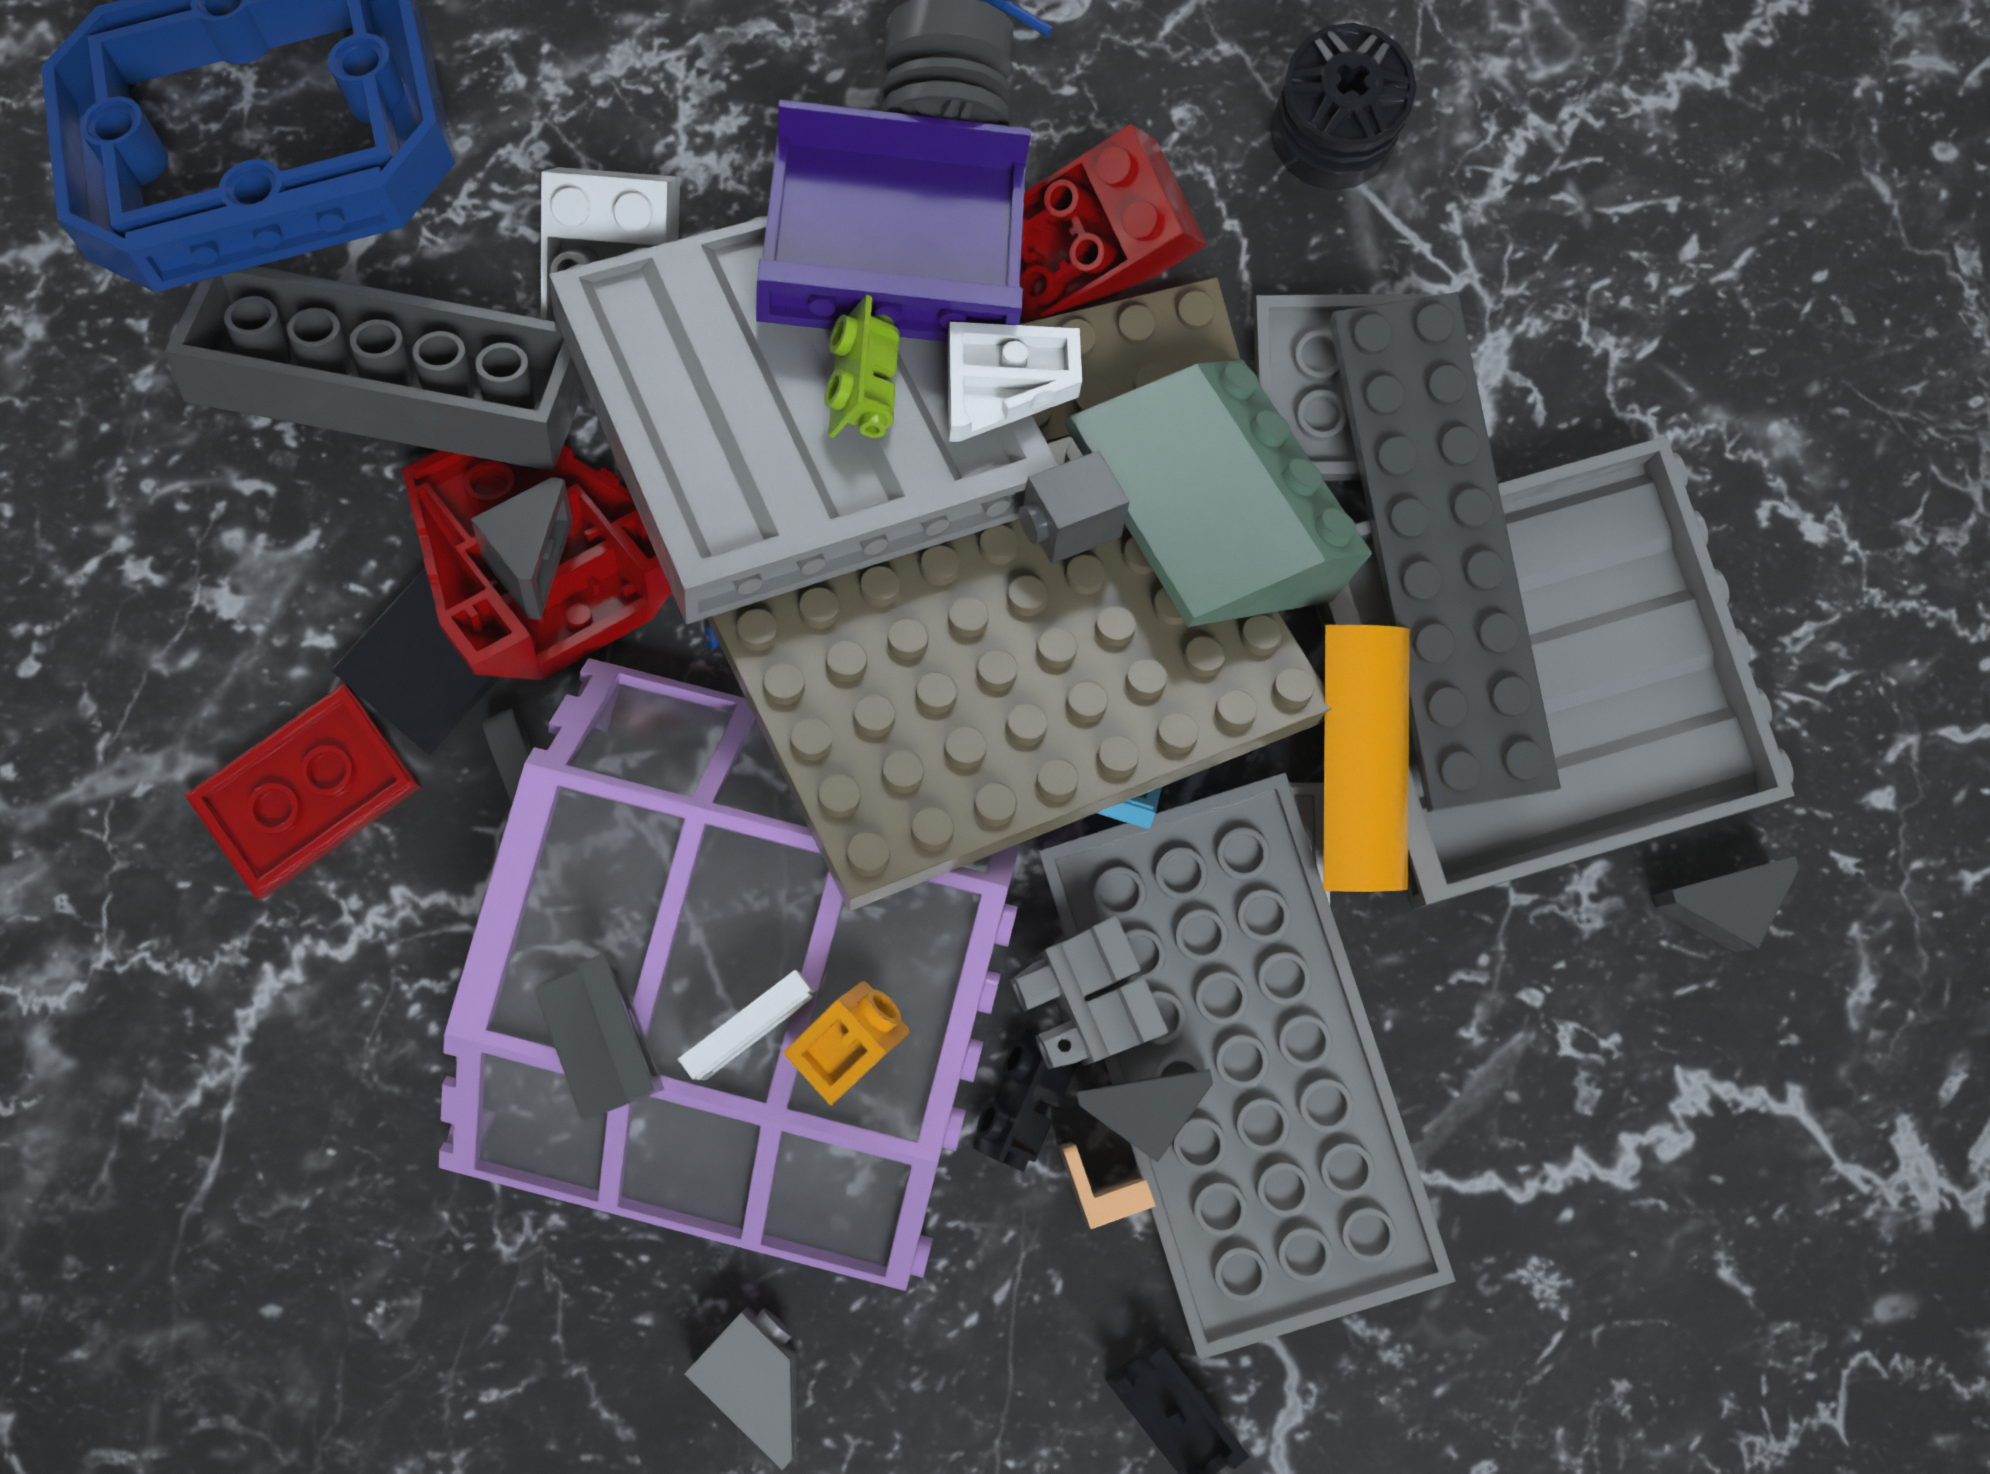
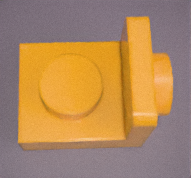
[783,981,910,1106]

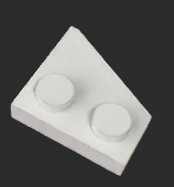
[947,322,1082,442]

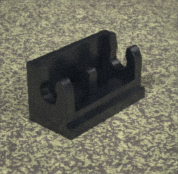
[1106,1337,1250,1474]

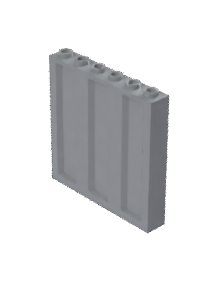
[549,216,1058,624]
[1314,436,1795,910]

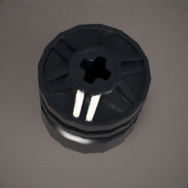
[1270,23,1417,190]

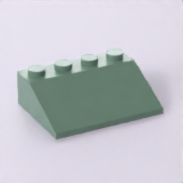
[1064,360,1372,627]

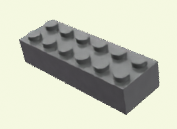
[164,266,584,472]

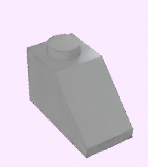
[685,1305,797,1470]

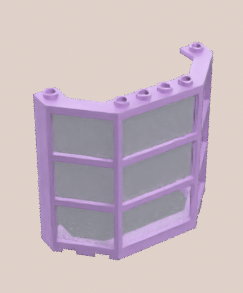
[439,658,1021,1291]

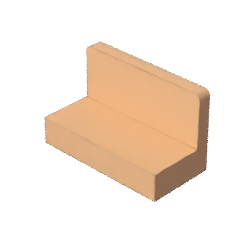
[1058,1141,1156,1229]

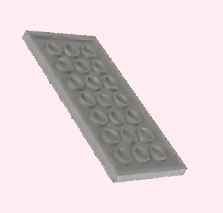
[1039,773,1456,1360]

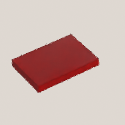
[184,683,421,900]

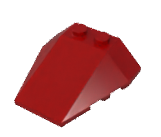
[402,445,672,680]

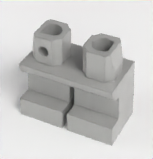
[1010,915,1169,1069]

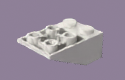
[540,167,680,322]

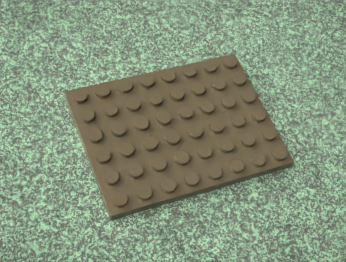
[707,436,1331,911]

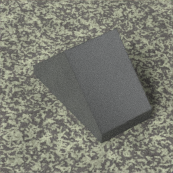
[471,477,573,620]
[1651,856,1800,952]
[1077,1068,1213,1163]

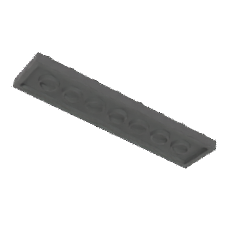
[1330,292,1561,813]

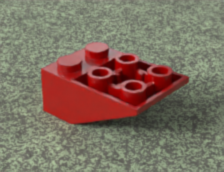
[1019,124,1207,323]

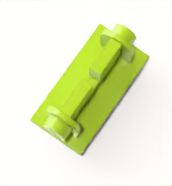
[824,294,900,438]

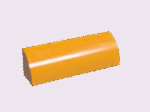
[1323,625,1410,892]

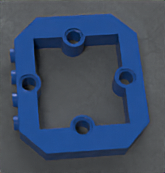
[41,0,455,293]

